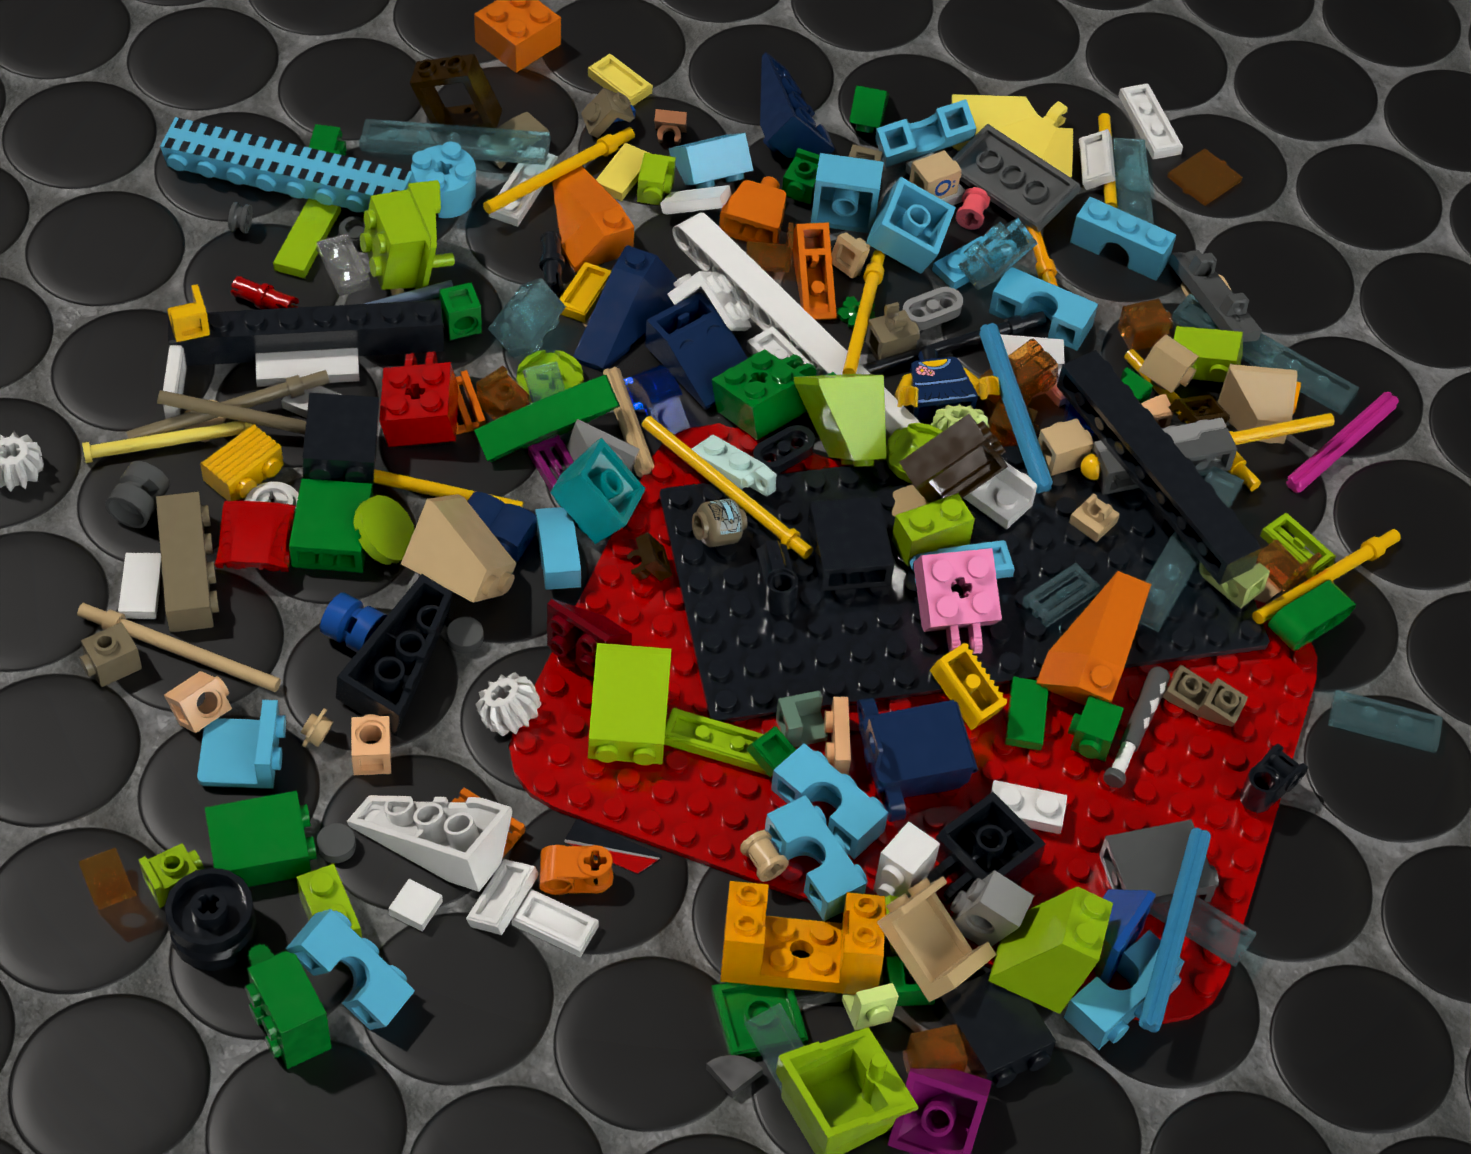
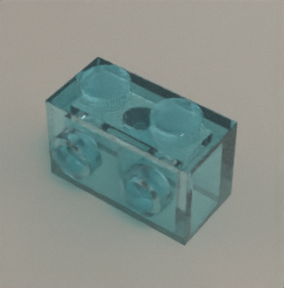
[958,218,1038,290]
[488,278,566,358]

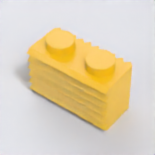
[200,424,284,501]
[930,643,1007,730]

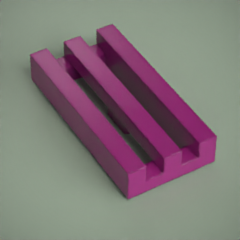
[528,435,574,491]

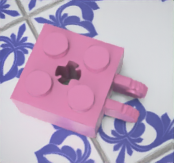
[913,548,1002,654]

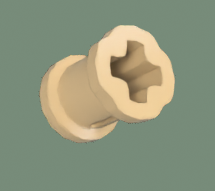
[740,830,789,882]

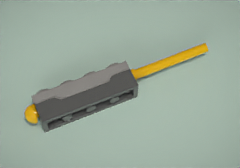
[1081,413,1335,495]

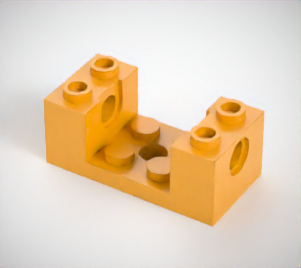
[720,881,885,995]

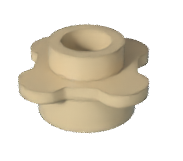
[301,708,334,747]

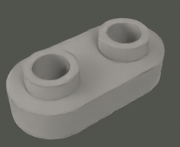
[902,287,963,331]

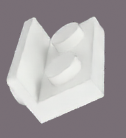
[963,460,1037,529]

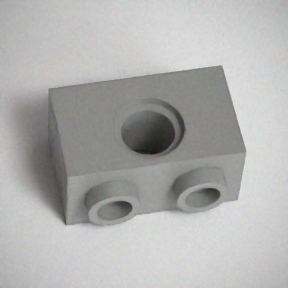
[950,871,1034,946]

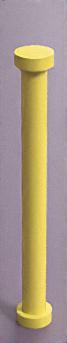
[82,421,252,463]

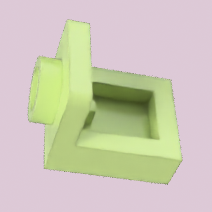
[842,983,899,1031]

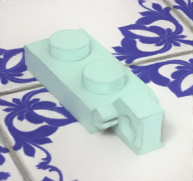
[692,435,777,497]

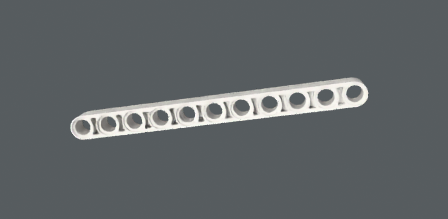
[672,212,920,446]

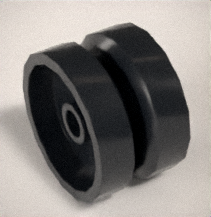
[165,868,258,971]

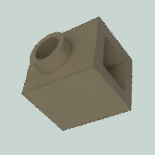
[79,622,142,687]

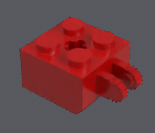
[379,351,459,447]

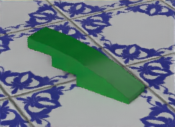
[474,375,620,462]

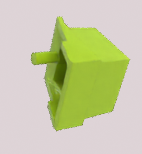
[360,180,455,290]
[776,1027,919,1154]

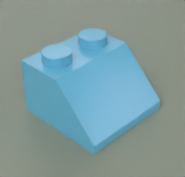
[668,133,753,189]

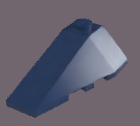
[760,52,835,158]
[573,245,678,372]

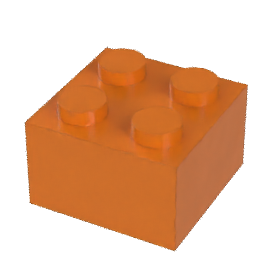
[474,0,561,73]

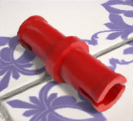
[230,276,299,309]

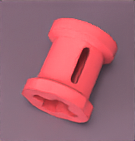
[955,187,991,230]

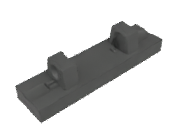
[1168,250,1262,342]

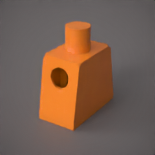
[719,176,787,250]

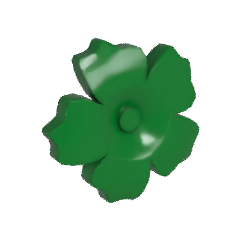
[837,296,876,328]

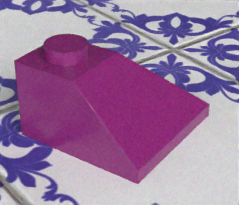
[888,1068,992,1154]

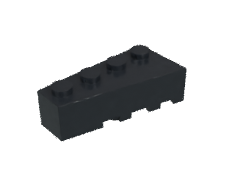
[336,574,452,736]

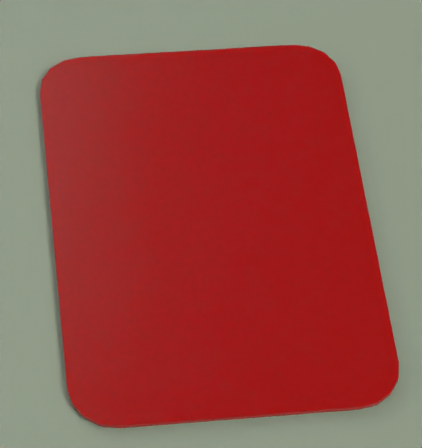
[509,423,1317,1024]

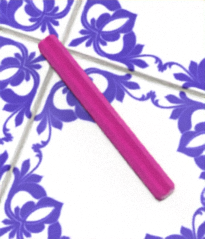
[1286,392,1399,493]

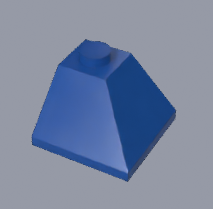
[1093,889,1156,985]

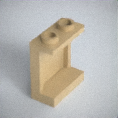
[877,876,997,1002]

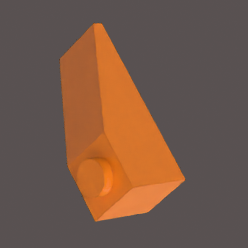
[792,222,837,321]

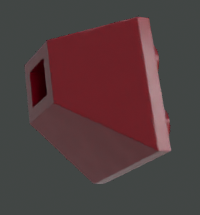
[547,599,632,676]

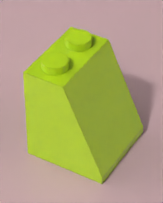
[794,374,886,466]
[588,643,672,766]
[988,886,1113,1014]

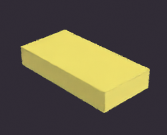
[588,54,653,106]
[596,143,649,201]

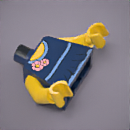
[895,348,1000,423]

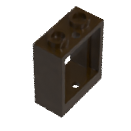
[410,54,502,139]
[899,414,1008,503]

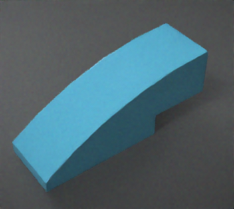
[535,507,581,590]

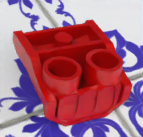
[215,501,296,572]

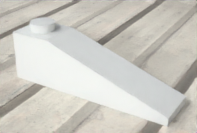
[347,795,513,892]

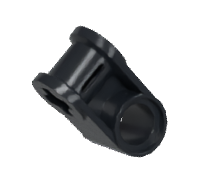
[1240,743,1308,813]

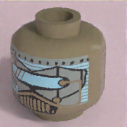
[692,499,747,547]

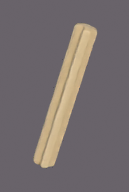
[603,367,654,478]

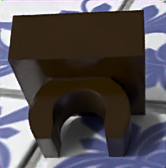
[627,532,672,581]

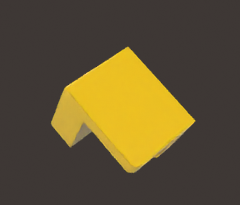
[167,284,210,343]

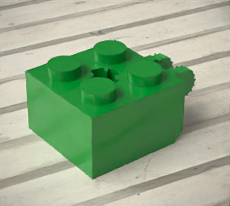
[711,349,817,440]
[245,944,332,1069]

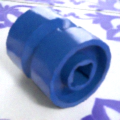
[320,592,387,653]

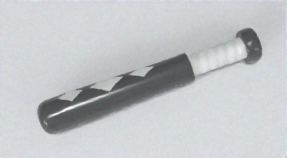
[1103,667,1170,788]

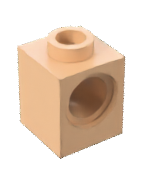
[164,671,232,733]
[351,714,392,775]

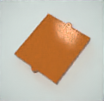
[1167,149,1242,206]

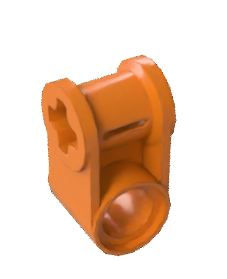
[539,845,614,895]

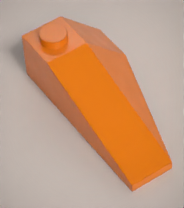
[552,166,634,272]
[1036,571,1151,706]

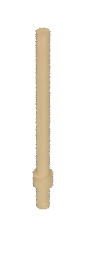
[77,603,281,692]

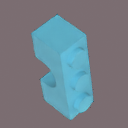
[875,99,976,168]
[1070,197,1176,281]
[989,266,1098,351]
[771,743,888,859]
[765,795,867,922]
[286,909,415,1030]
[1064,930,1185,1050]

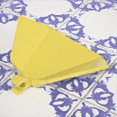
[951,94,1073,178]

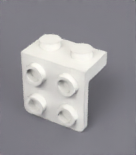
[668,271,752,331]

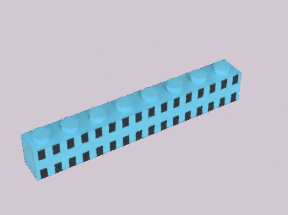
[160,117,416,212]

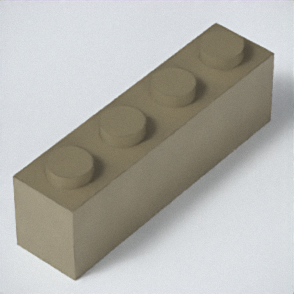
[156,492,219,633]

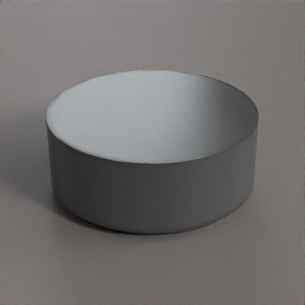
[339,216,365,248]
[447,617,484,654]
[316,823,356,863]

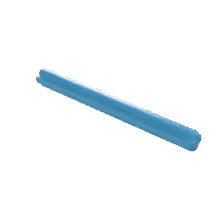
[979,323,1053,493]
[1139,828,1211,1032]

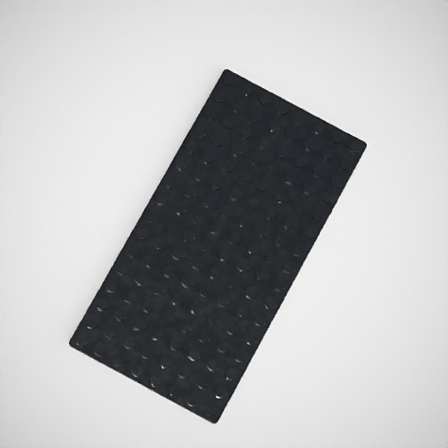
[659,427,1270,723]

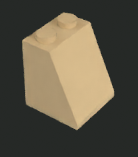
[401,494,516,603]

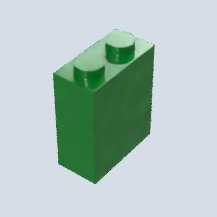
[289,478,373,573]
[205,791,317,887]

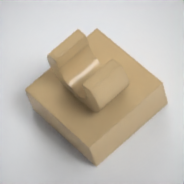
[831,232,870,279]
[1069,494,1120,542]

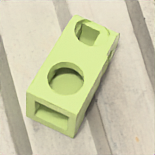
[1199,562,1270,609]

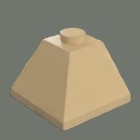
[1218,364,1298,444]

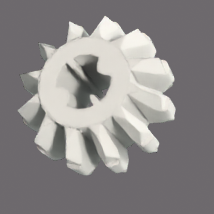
[0,431,44,492]
[475,672,542,736]

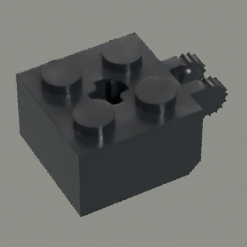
[927,792,1046,903]

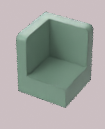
[776,691,828,747]

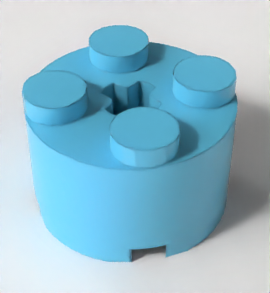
[411,141,476,218]

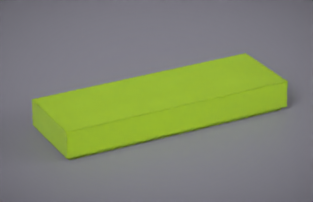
[273,198,341,279]
[664,708,767,775]

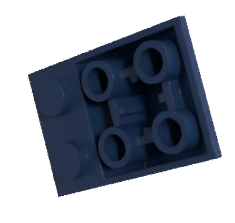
[645,292,748,410]

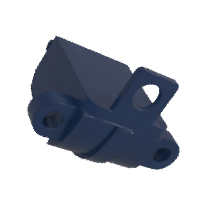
[857,697,978,822]

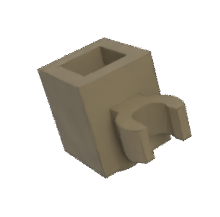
[866,302,920,360]

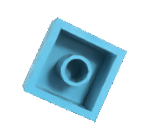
[811,153,884,233]
[866,177,956,274]

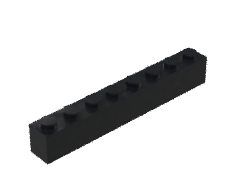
[168,300,444,366]
[1057,350,1261,585]

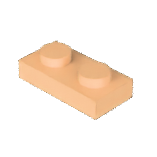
[824,697,851,775]

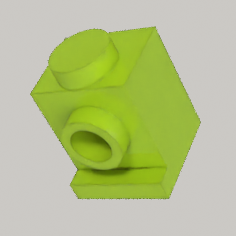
[637,153,676,206]
[138,843,204,908]

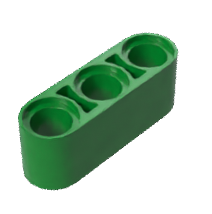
[1268,580,1356,651]

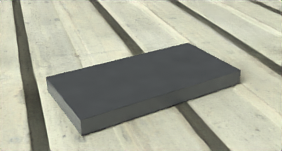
[952,124,1081,233]

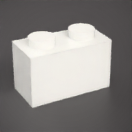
[873,821,940,898]

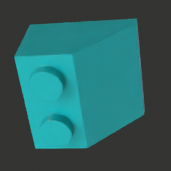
[550,438,646,544]

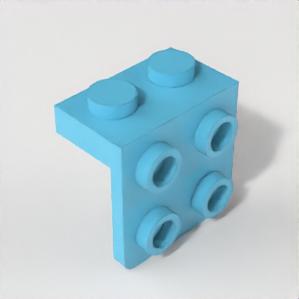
[197,700,286,788]

